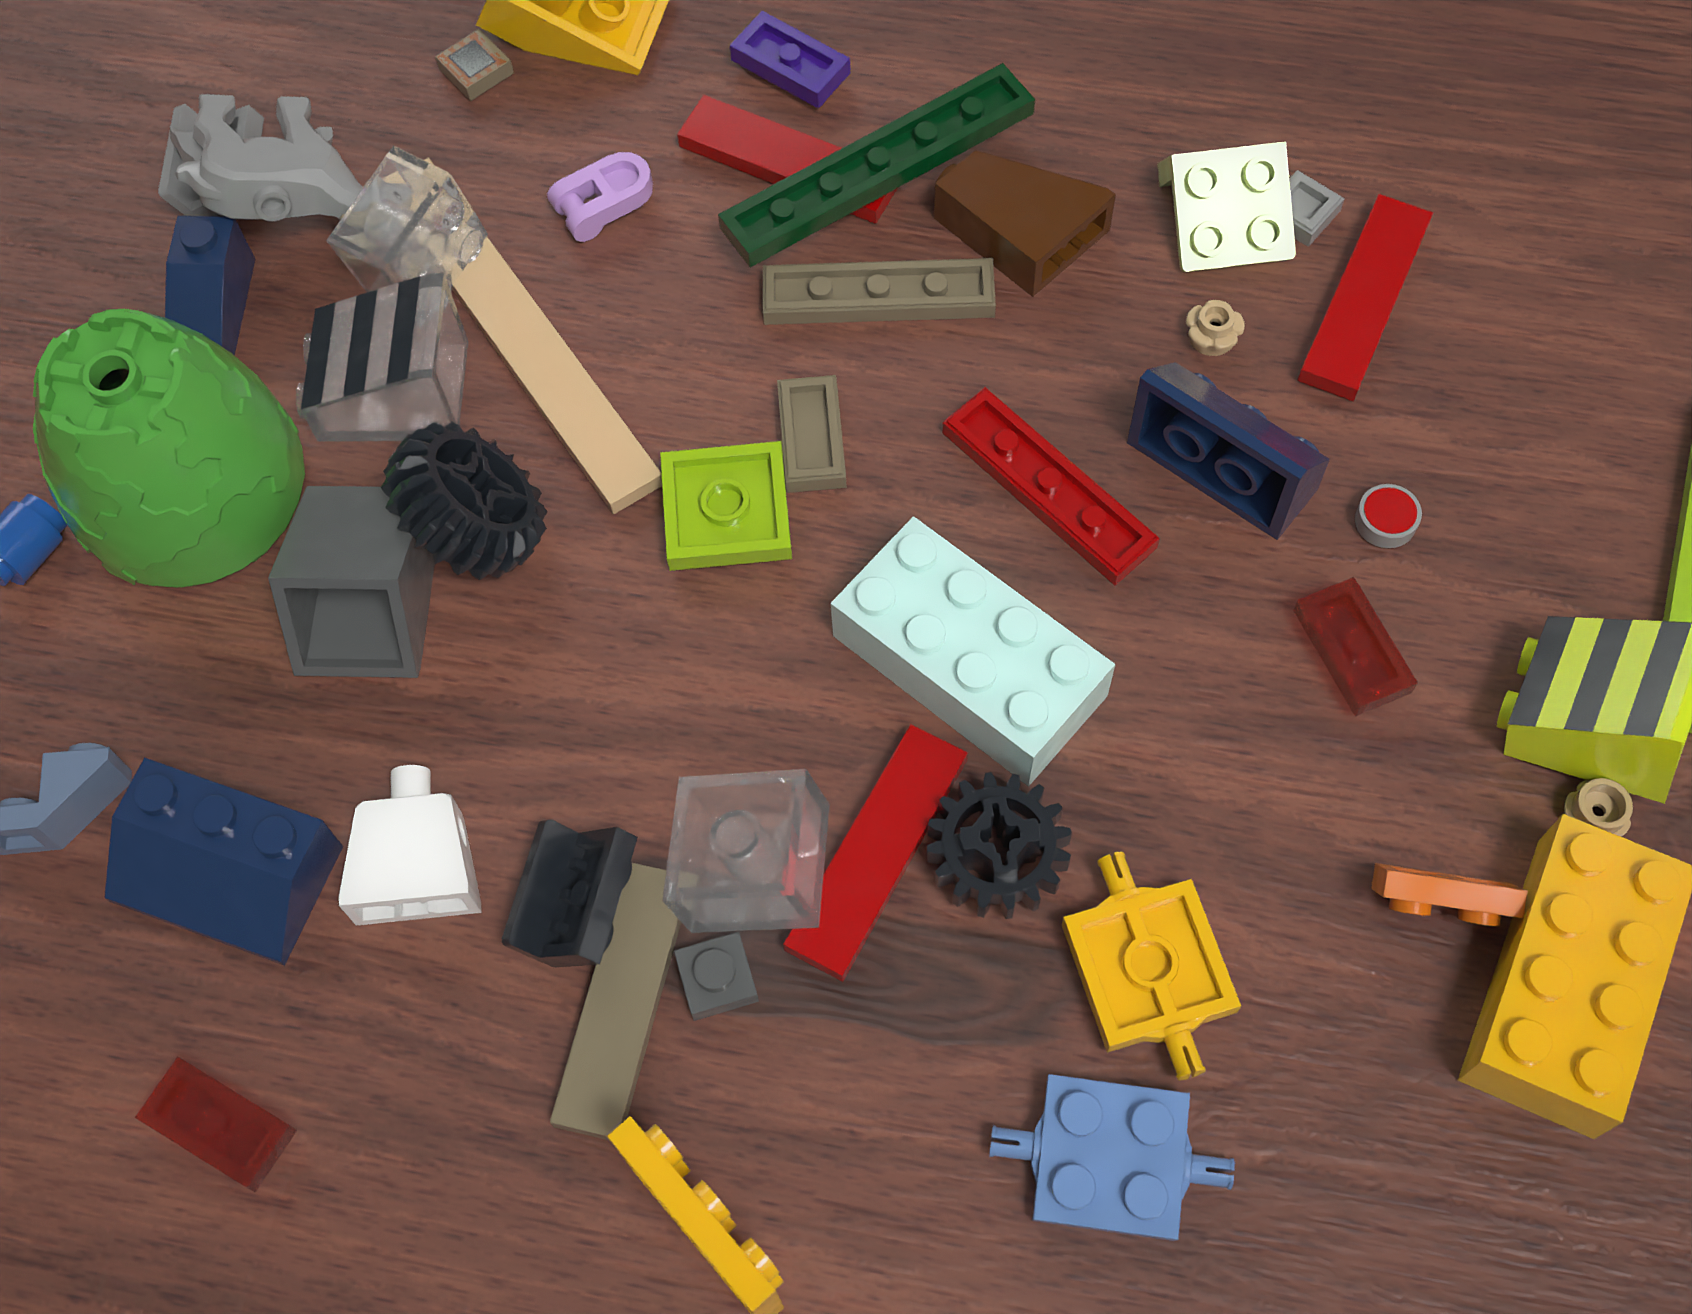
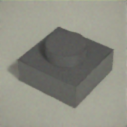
[674,931,759,1021]

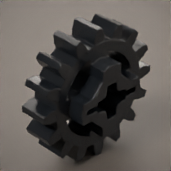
[926,772,1072,919]

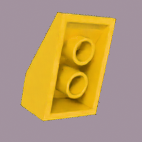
[476,0,669,75]

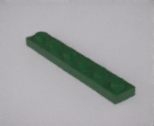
[718,63,1035,268]

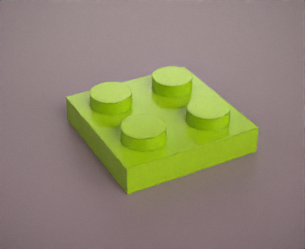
[660,441,792,571]

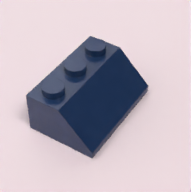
[1127,362,1330,540]
[105,758,344,966]

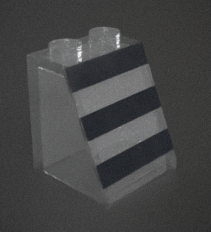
[296,272,468,442]

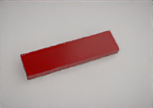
[677,95,898,224]
[1297,194,1434,402]
[942,387,1160,586]
[783,724,968,982]

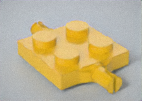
[1062,852,1241,1081]

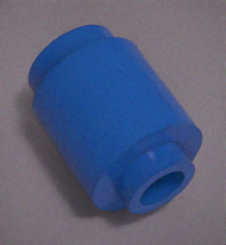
[0,494,67,586]

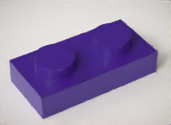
[730,11,851,109]

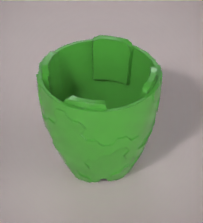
[33,309,305,588]

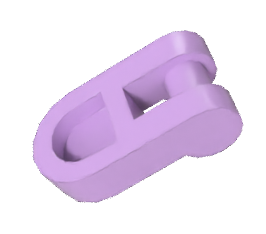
[547,152,653,242]

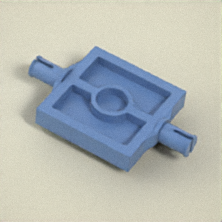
[989,1074,1235,1241]

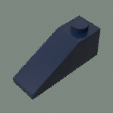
[165,216,255,356]

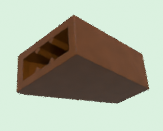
[934,150,1116,297]

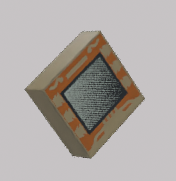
[435,29,514,101]

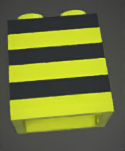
[1496,616,1692,804]

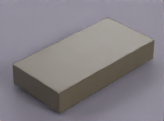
[777,375,847,493]

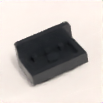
[502,819,638,968]

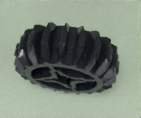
[381,421,547,580]

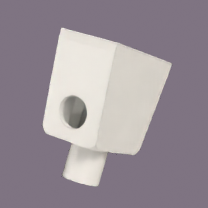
[339,765,482,926]

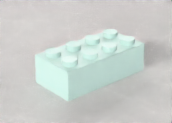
[831,516,1115,786]

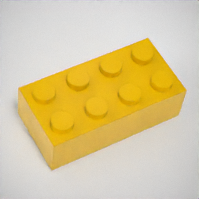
[1458,814,1692,1139]

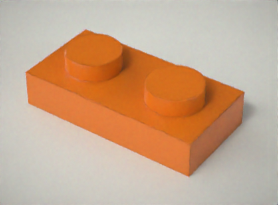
[1371,863,1528,926]

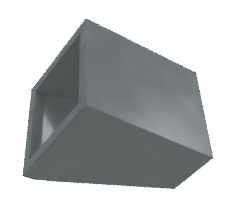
[268,486,435,678]

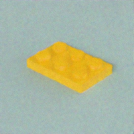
[607,1116,784,1314]

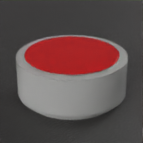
[1355,484,1422,548]

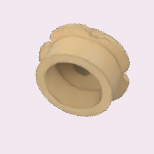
[1186,300,1245,356]
[1564,778,1633,837]

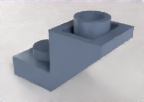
[0,743,132,855]

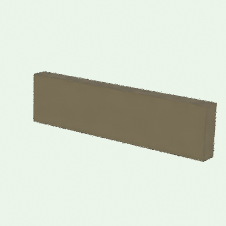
[763,258,996,325]
[550,863,693,1141]

